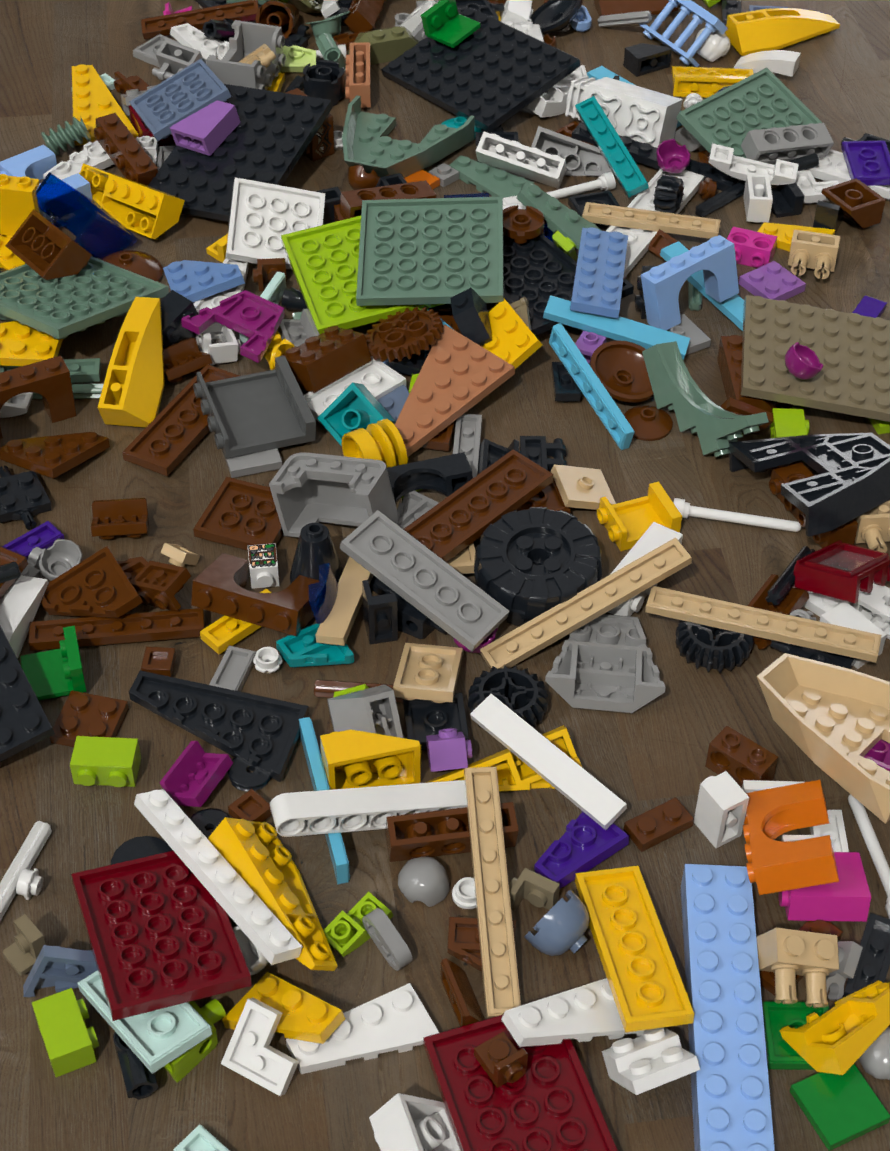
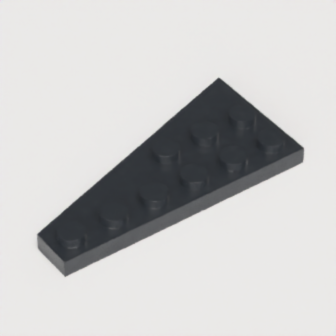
[129,670,309,782]

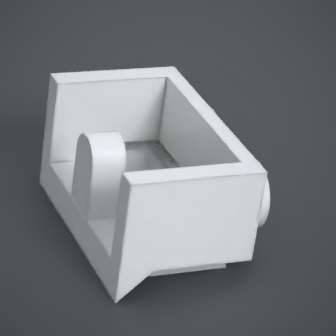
[196,322,241,366]

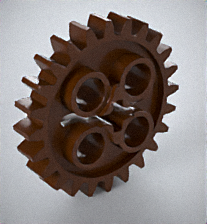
[365,307,444,362]

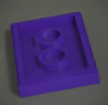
[841,141,890,186]

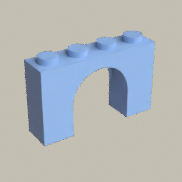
[0,145,93,220]
[641,235,739,330]

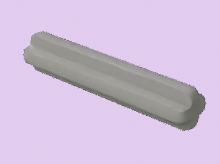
[598,11,652,28]

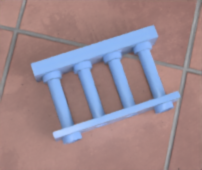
[639,0,728,67]

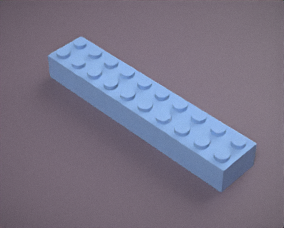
[681,864,775,1151]

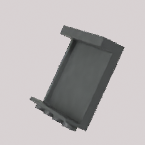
[193,356,316,459]

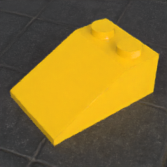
[320,729,421,790]

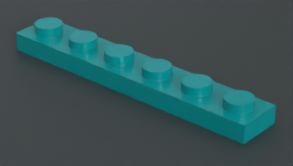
[575,96,649,198]

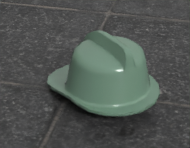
[305,11,351,41]

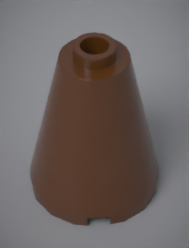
[255,0,299,39]

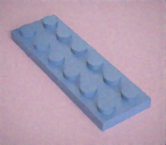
[570,227,628,318]

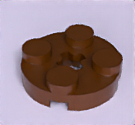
[503,205,545,244]

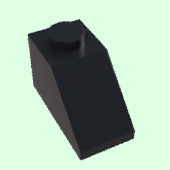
[623,43,672,77]
[450,288,492,346]

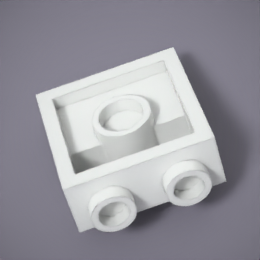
[602,1027,700,1095]

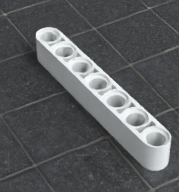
[270,780,467,837]

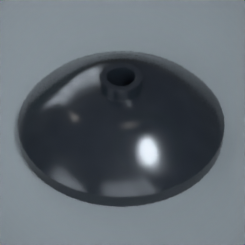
[530,0,583,33]

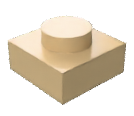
[161,543,200,567]

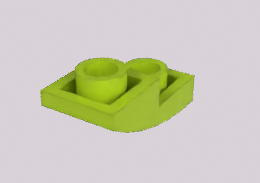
[323,891,394,957]

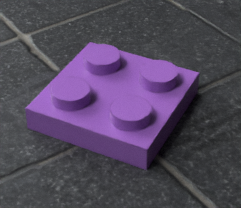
[739,261,806,301]

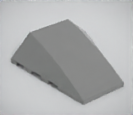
[545,614,666,713]

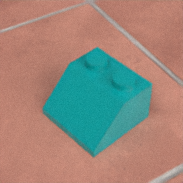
[317,382,396,446]

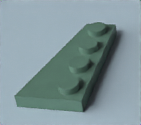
[449,155,534,198]
[516,180,602,250]

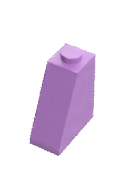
[170,100,240,156]

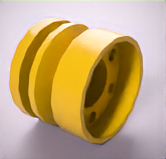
[342,419,408,468]

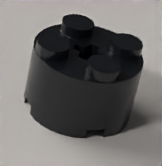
[303,60,345,106]

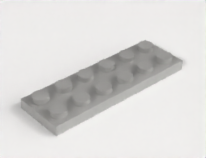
[340,510,510,652]

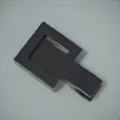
[284,24,310,48]

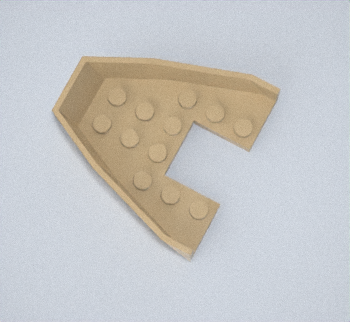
[757,653,890,824]

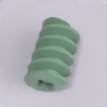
[41,116,91,156]

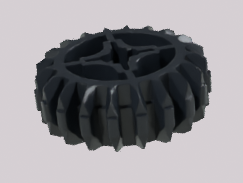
[675,620,754,673]
[468,664,548,729]

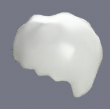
[694,28,730,62]

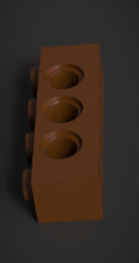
[339,180,436,220]
[769,461,858,548]
[385,802,519,862]

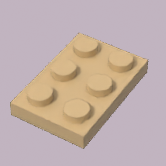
[393,643,463,703]

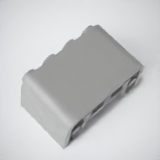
[206,20,286,90]
[269,452,399,538]

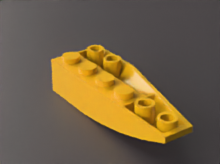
[725,8,840,56]
[79,163,185,239]
[98,297,164,427]
[208,817,338,971]

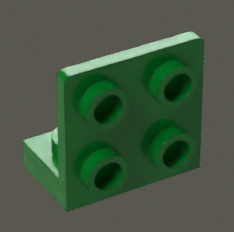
[420,0,481,48]
[20,625,87,701]

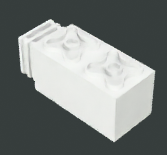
[565,75,683,148]

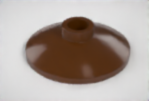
[624,405,673,441]

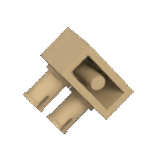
[788,229,840,279]
[855,500,890,553]
[757,928,839,1008]

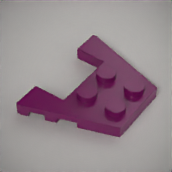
[181,290,285,363]

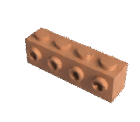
[345,43,371,109]

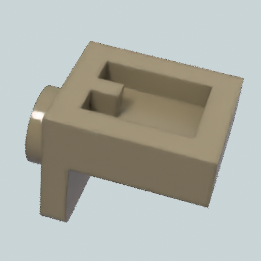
[509,868,560,911]
[3,914,46,976]

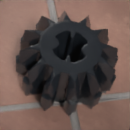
[653,175,684,214]

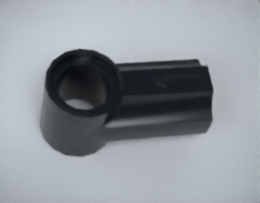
[203,18,235,42]
[114,1032,158,1100]

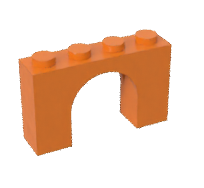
[743,780,839,895]

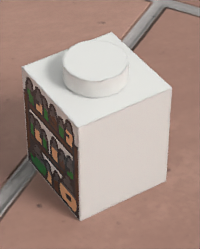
[248,543,279,589]

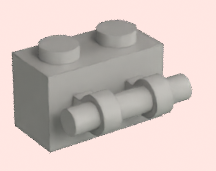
[152,39,204,81]

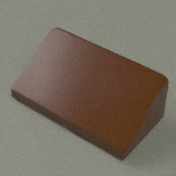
[440,958,485,1027]

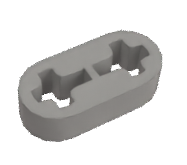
[362,908,413,971]

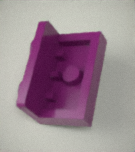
[160,741,233,807]

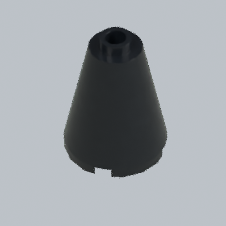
[289,523,344,599]

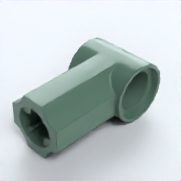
[316,33,346,71]

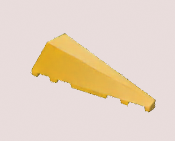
[425,725,582,791]
[780,980,890,1075]

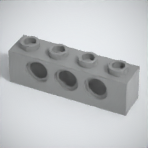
[741,123,834,164]

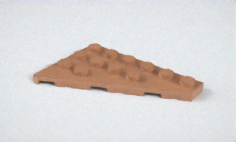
[395,325,515,458]

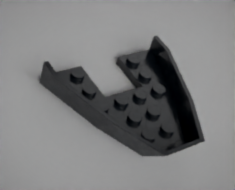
[729,433,890,537]

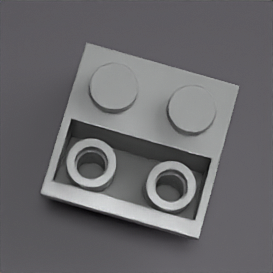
[327,684,403,738]

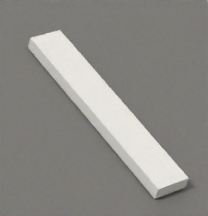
[470,694,627,830]

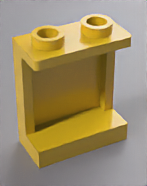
[0,174,47,236]
[596,481,682,551]

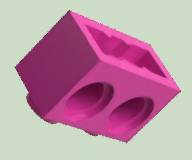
[727,226,777,268]

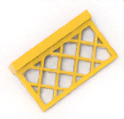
[671,66,754,98]

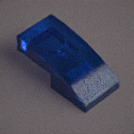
[308,563,338,624]

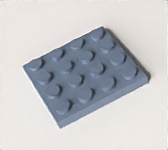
[129,59,231,141]

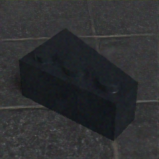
[161,290,199,349]

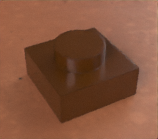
[141,646,176,677]
[228,789,272,822]

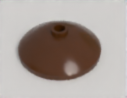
[101,250,163,283]
[589,341,654,402]

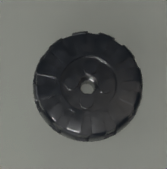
[474,507,603,627]

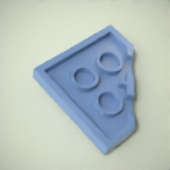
[163,260,245,302]

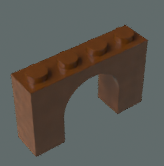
[0,355,76,439]
[191,553,325,636]

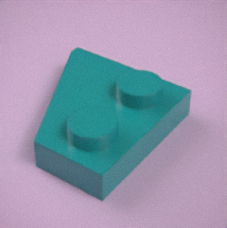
[276,622,354,667]

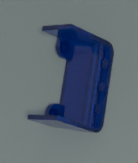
[36,172,138,259]

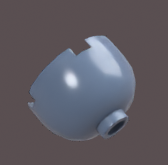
[524,889,589,956]

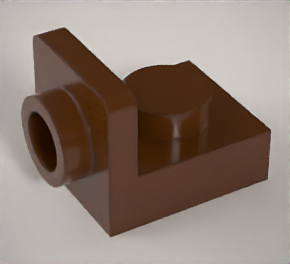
[253,258,287,291]
[474,1031,528,1088]

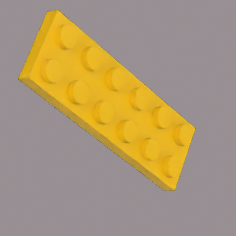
[575,866,694,1033]

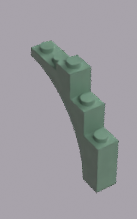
[642,341,769,458]

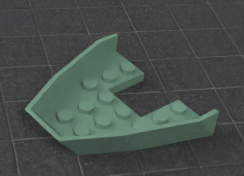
[342,95,475,177]

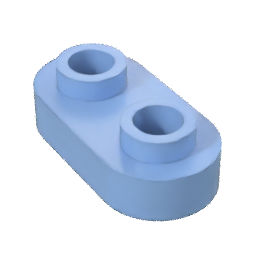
[570,5,592,32]

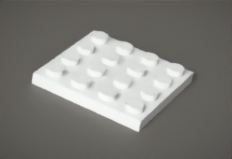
[225,177,325,270]

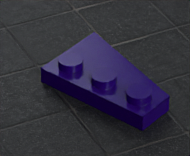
[534,810,629,889]

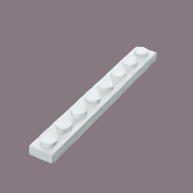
[134,789,302,965]

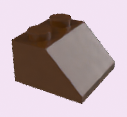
[821,178,886,228]

